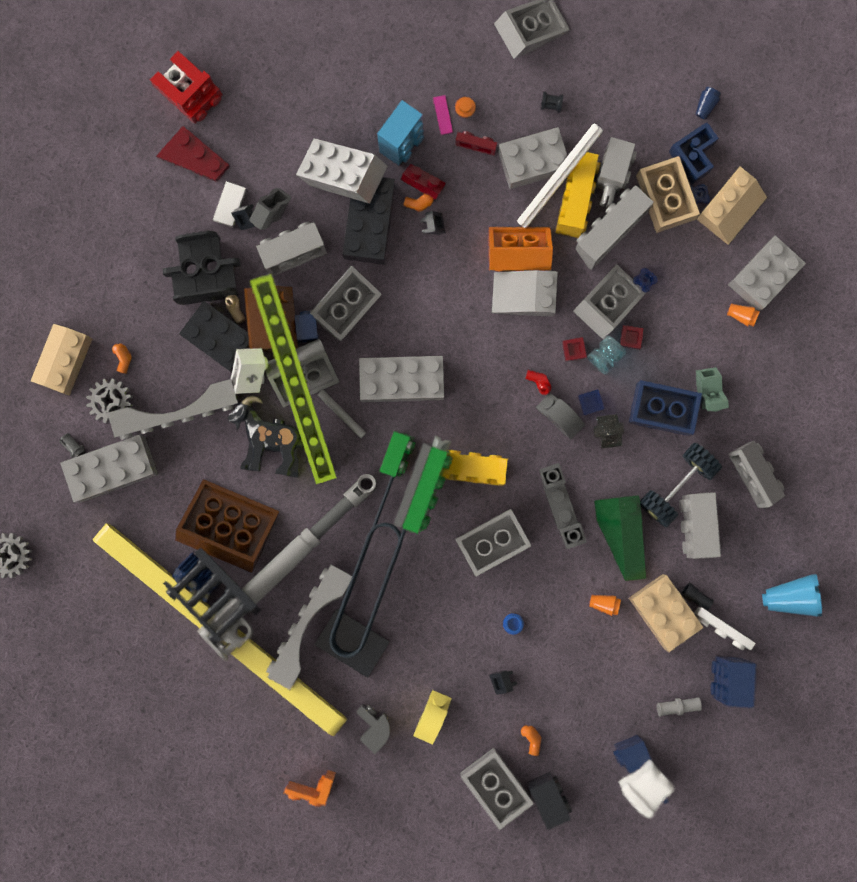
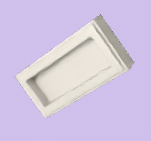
[213,182,246,228]

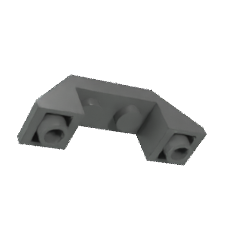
[539,463,587,549]

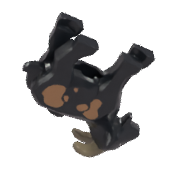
[227,396,304,478]

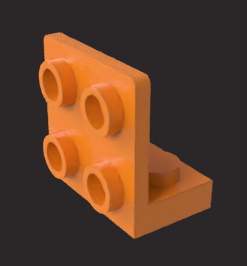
[284,770,336,807]

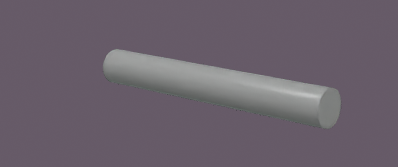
[318,390,367,439]

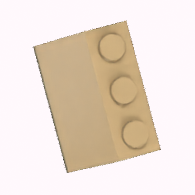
[697,167,767,244]
[31,324,92,396]

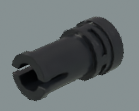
[681,582,714,611]

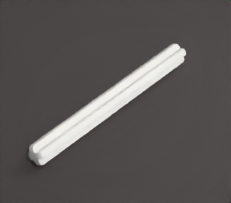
[517,124,603,228]

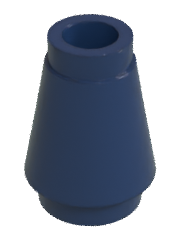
[695,87,721,120]

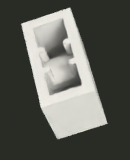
[231,348,268,394]

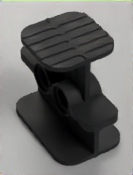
[162,231,241,305]

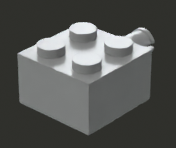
[595,137,637,208]

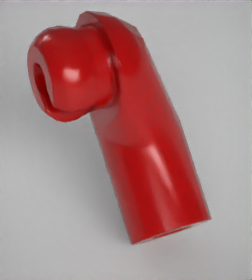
[525,370,551,395]

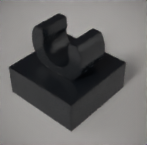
[231,204,255,230]
[420,211,446,235]
[489,670,517,695]

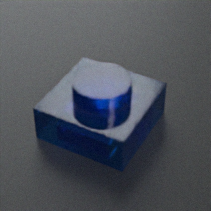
[578,389,605,415]

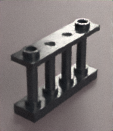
[163,547,262,647]

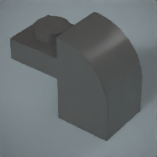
[536,393,585,439]
[356,704,390,754]

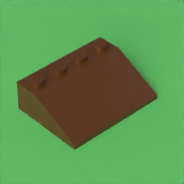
[175,479,279,573]

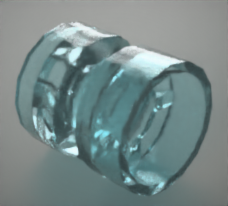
[587,335,627,375]

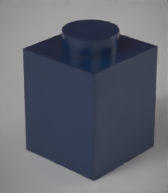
[295,311,319,343]

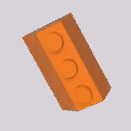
[489,227,553,272]

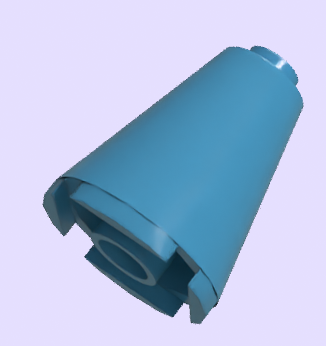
[762,574,822,617]

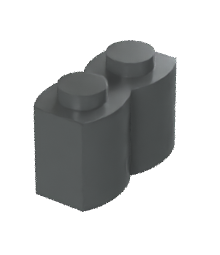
[249,188,291,230]

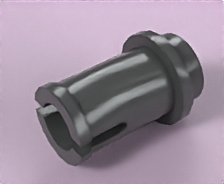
[59,433,86,458]

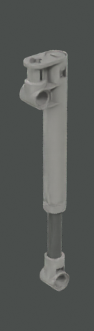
[197,474,376,662]

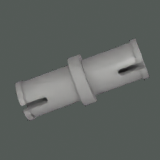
[657,697,702,717]

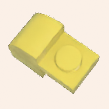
[413,690,452,745]

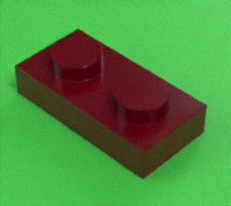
[455,131,497,156]
[400,164,446,200]

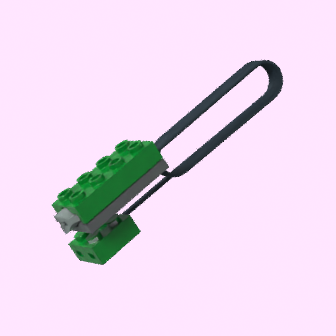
[329,431,453,658]

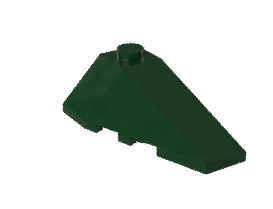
[594,495,646,581]

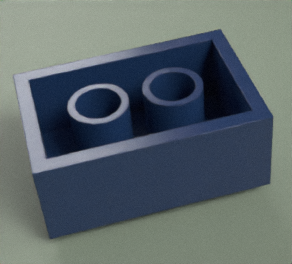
[628,380,702,436]
[710,656,756,708]

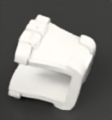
[619,761,674,819]

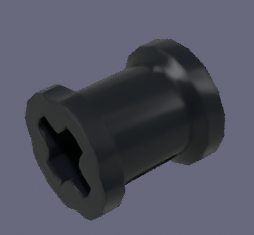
[540,91,564,113]

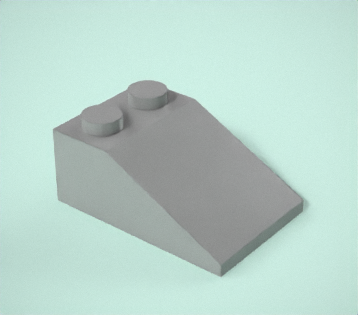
[494,0,570,59]
[573,264,646,339]
[492,270,557,317]

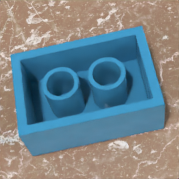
[377,100,424,166]

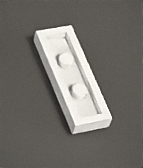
[694,607,755,651]

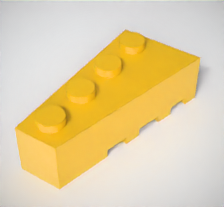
[555,152,601,238]
[443,450,508,486]

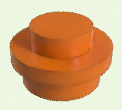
[455,97,476,118]

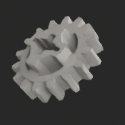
[86,379,133,424]
[0,533,32,578]

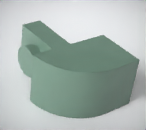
[696,367,729,412]

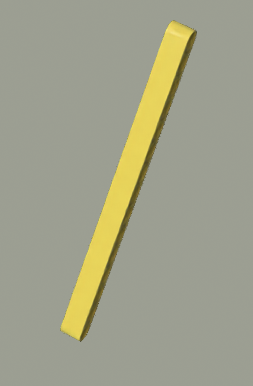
[93,523,347,736]

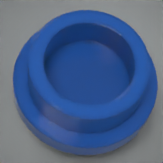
[503,613,524,634]

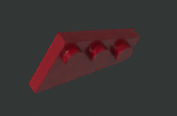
[156,126,230,182]

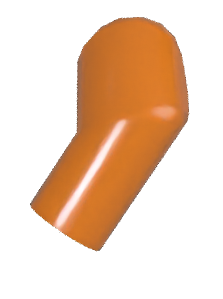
[403,194,433,211]
[112,344,132,374]
[521,725,541,756]

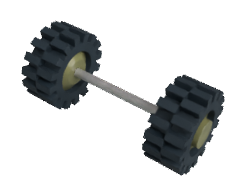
[640,442,722,528]

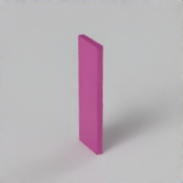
[433,95,453,135]

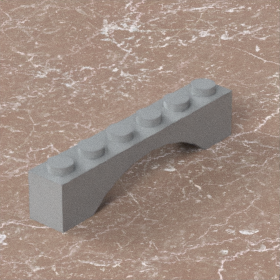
[107,379,238,440]
[266,565,352,690]

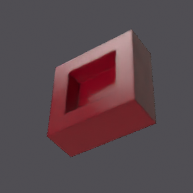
[619,325,644,350]
[562,337,587,362]

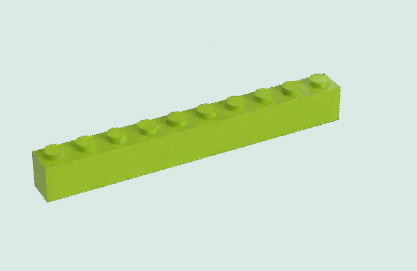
[251,274,336,484]

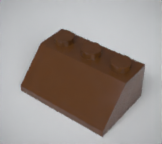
[244,285,298,352]

